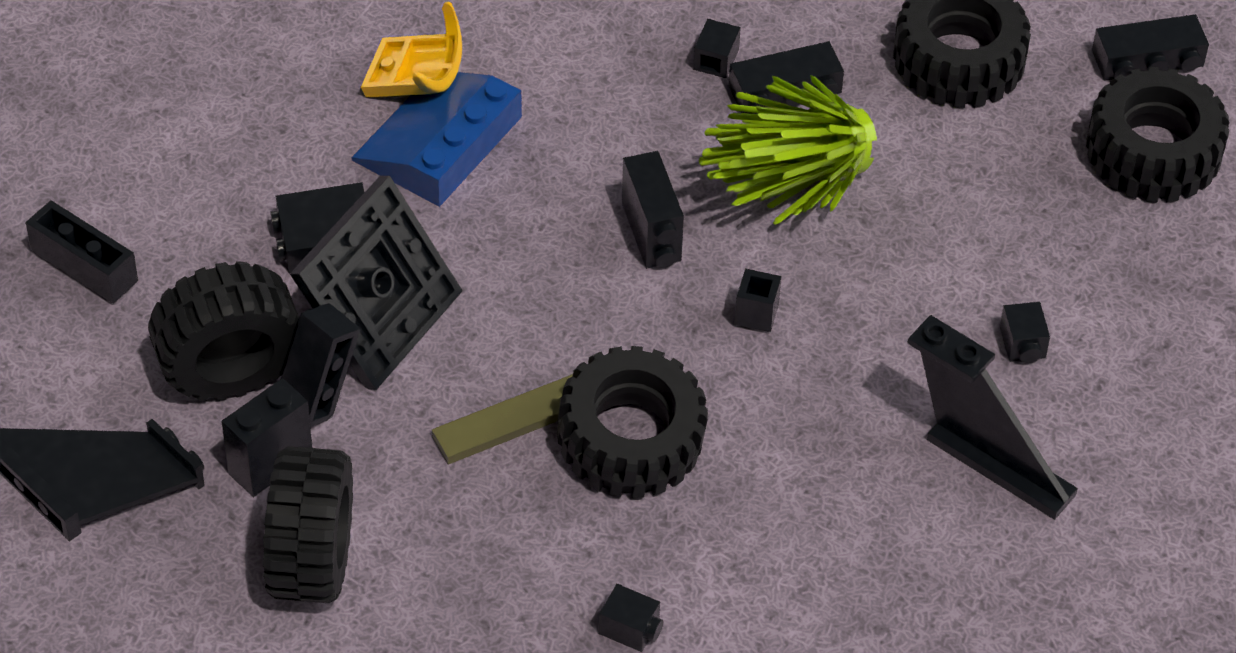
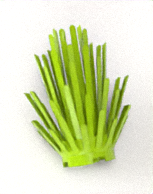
[699,75,877,225]

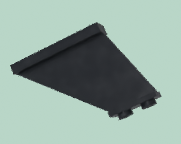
[907,315,1078,520]
[0,419,205,542]

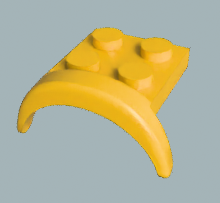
[361,2,462,97]

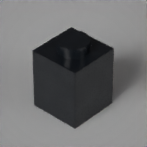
[693,19,741,78]
[734,268,782,332]
[1000,302,1050,363]
[598,584,664,652]

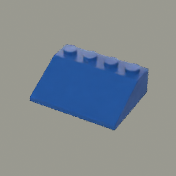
[351,72,522,207]

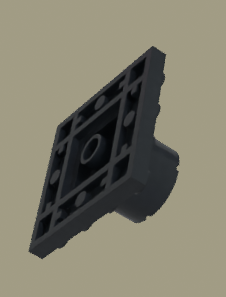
[290,176,463,390]

